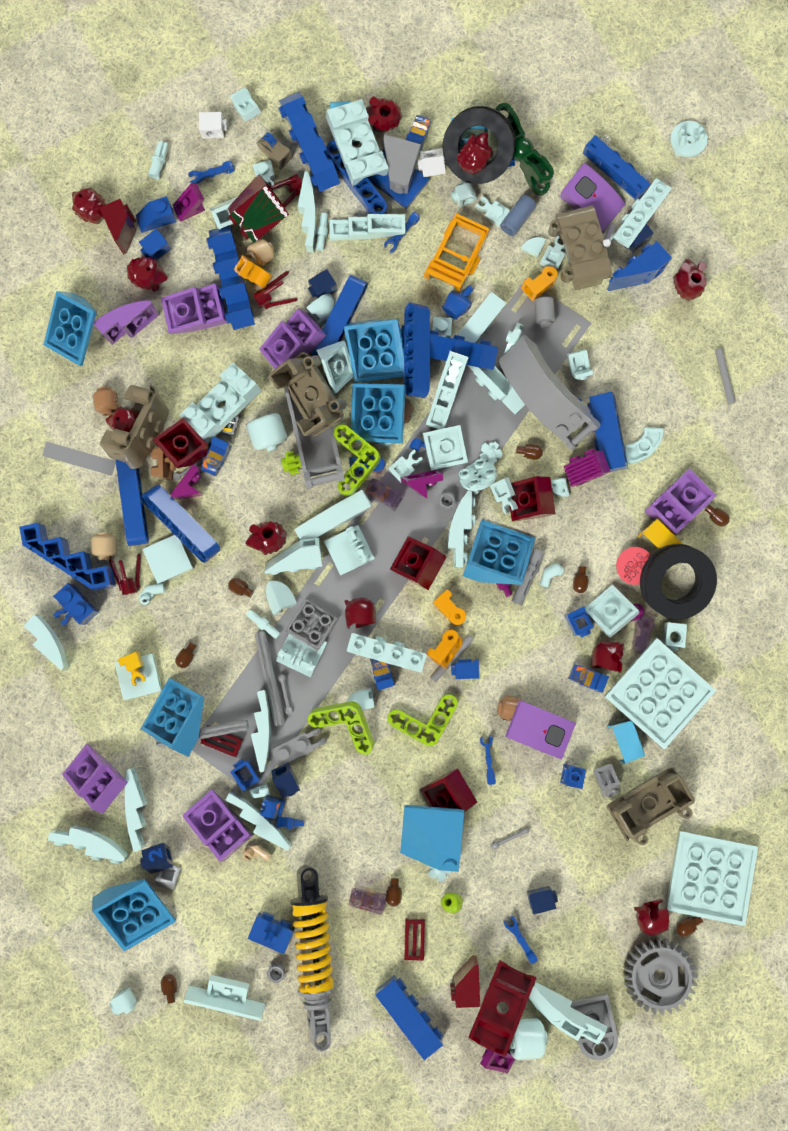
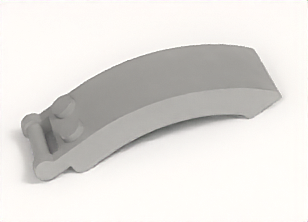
[499,335,601,450]
[284,387,345,489]

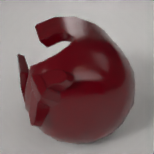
[345,597,376,629]
[591,641,624,673]
[634,899,669,935]

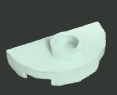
[503,322,524,355]

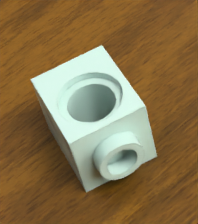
[662,622,687,651]

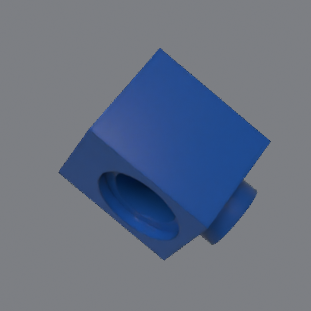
[139,229,171,261]

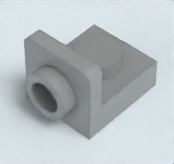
[593,764,620,797]

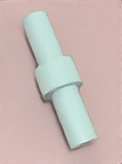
[316,213,328,251]
[246,609,281,639]

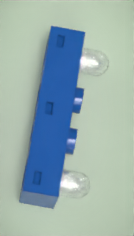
[583,134,653,200]

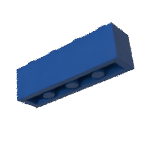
[587,392,628,472]
[375,975,444,1061]

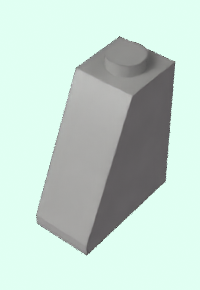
[384,134,421,194]

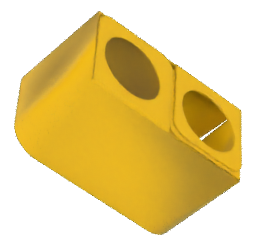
[638,519,683,549]

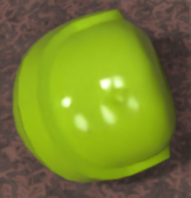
[441,892,463,914]

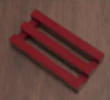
[200,725,244,758]
[404,918,425,961]

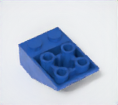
[607,241,672,291]

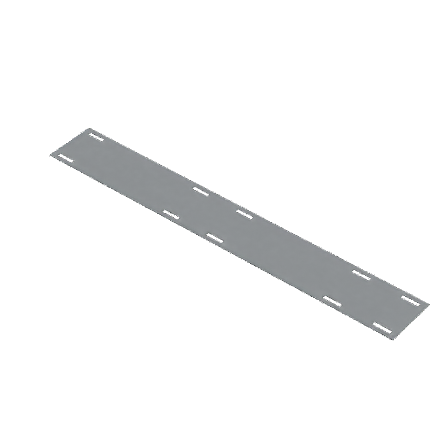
[192,279,591,792]

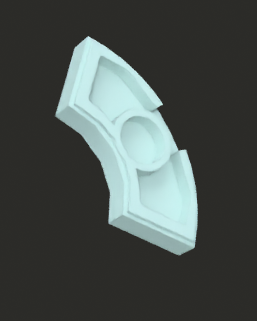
[624,427,664,464]

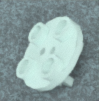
[670,121,708,158]
[459,459,497,495]

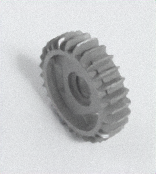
[622,937,698,1015]

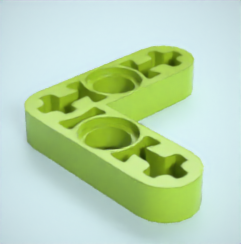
[334,424,381,496]
[387,694,457,746]
[307,701,375,755]

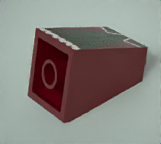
[228,174,289,243]

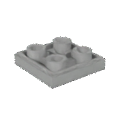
[285,599,338,651]

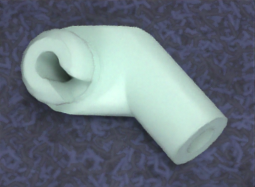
[540,564,564,588]
[139,583,165,605]

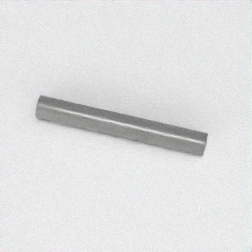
[603,224,617,247]
[715,348,735,405]
[430,635,474,682]

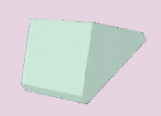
[317,341,353,394]

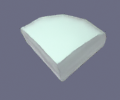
[307,293,335,327]
[266,580,297,616]
[346,688,375,712]

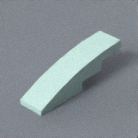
[298,171,317,253]
[329,214,405,241]
[458,292,506,343]
[426,351,468,429]
[294,490,372,540]
[251,690,271,772]
[125,767,147,852]
[226,791,292,851]

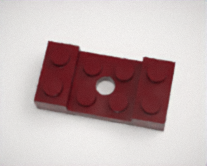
[468,960,537,1058]

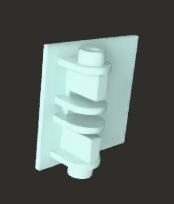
[324,525,375,576]
[276,634,327,677]

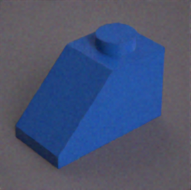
[136,196,177,233]

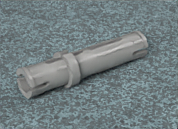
[511,548,545,606]

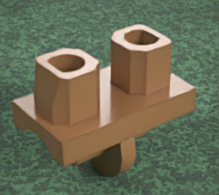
[151,447,176,480]

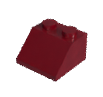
[99,199,137,255]
[153,417,208,469]
[510,476,556,521]
[390,536,447,590]
[419,768,477,813]
[450,955,481,1008]

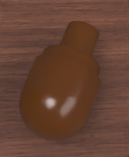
[516,444,543,460]
[705,504,730,527]
[573,566,589,593]
[228,578,254,598]
[175,642,196,668]
[386,878,402,907]
[676,916,703,937]
[160,974,178,1004]

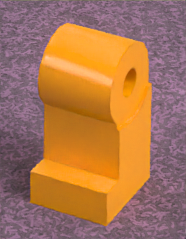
[234,255,273,289]
[521,266,558,302]
[433,589,466,625]
[426,630,463,669]

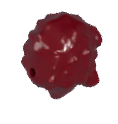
[366,96,403,132]
[456,132,493,175]
[72,188,106,224]
[126,256,168,292]
[673,259,707,301]
[105,406,140,433]
[245,521,287,555]

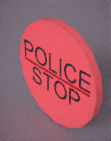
[616,547,651,585]

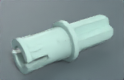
[148,141,168,180]

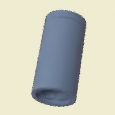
[500,195,537,237]

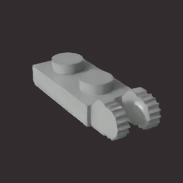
[270,728,327,767]

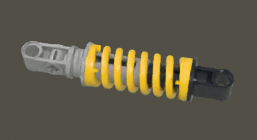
[290,865,335,1051]

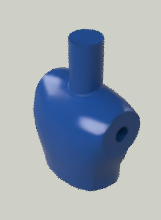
[442,286,474,320]

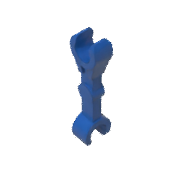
[188,161,235,184]
[384,212,420,253]
[480,735,496,785]
[504,916,538,964]

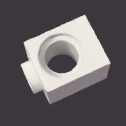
[199,112,227,139]
[417,148,446,177]

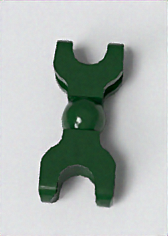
[495,103,554,196]

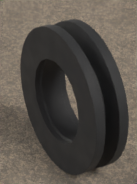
[442,106,516,184]
[640,544,717,619]

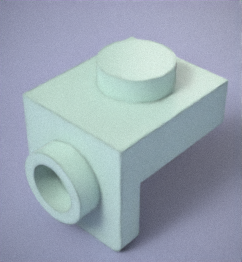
[230,87,261,122]
[567,349,593,380]

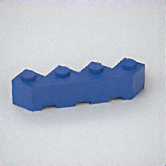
[278,92,340,192]
[206,225,255,330]
[400,325,498,370]
[19,523,116,591]

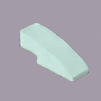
[24,614,69,670]

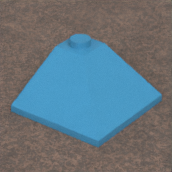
[43,291,97,366]
[344,318,404,383]
[350,383,406,444]
[463,519,535,585]
[140,678,204,757]
[400,805,464,872]
[92,879,176,951]

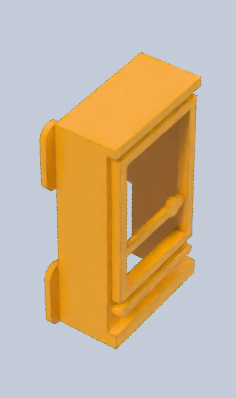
[424,213,489,293]

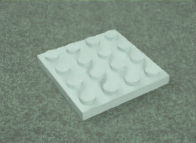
[604,638,716,749]
[665,831,758,926]

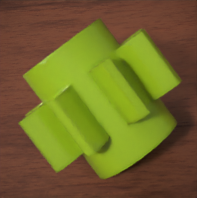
[281,451,302,475]

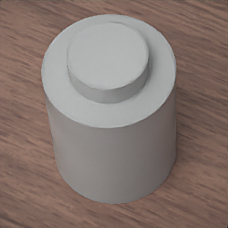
[535,297,555,327]

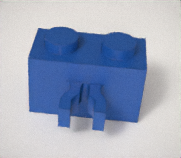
[53,583,99,626]
[247,912,295,954]

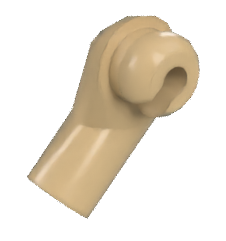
[242,844,273,862]

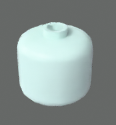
[246,413,287,452]
[509,1018,548,1060]

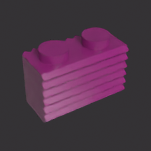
[564,449,610,487]

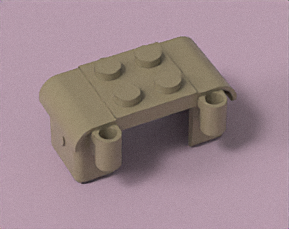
[548,205,612,290]
[269,352,347,438]
[100,385,169,469]
[606,767,695,845]

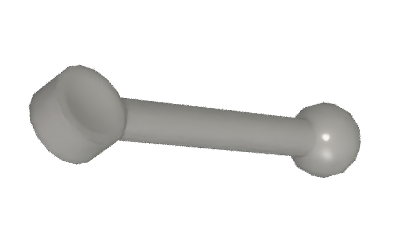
[173,456,206,481]
[278,675,293,714]
[491,828,530,849]

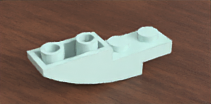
[447,490,475,568]
[48,825,129,864]
[529,982,607,1045]

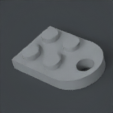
[570,993,618,1060]

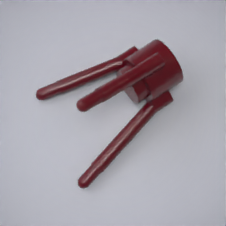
[269,174,302,207]
[253,271,297,309]
[109,554,141,595]

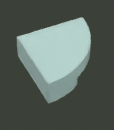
[521,237,546,258]
[551,477,570,497]
[249,784,270,798]

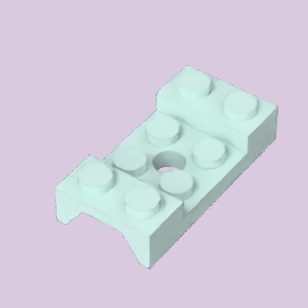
[326,99,389,186]
[179,363,262,443]

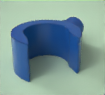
[276,817,304,829]

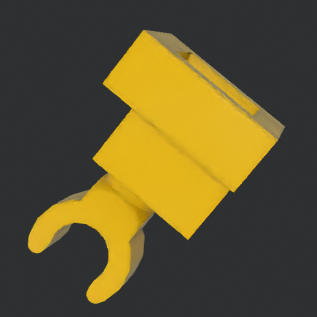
[117,651,146,686]

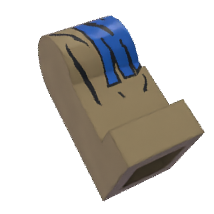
[257,132,292,170]

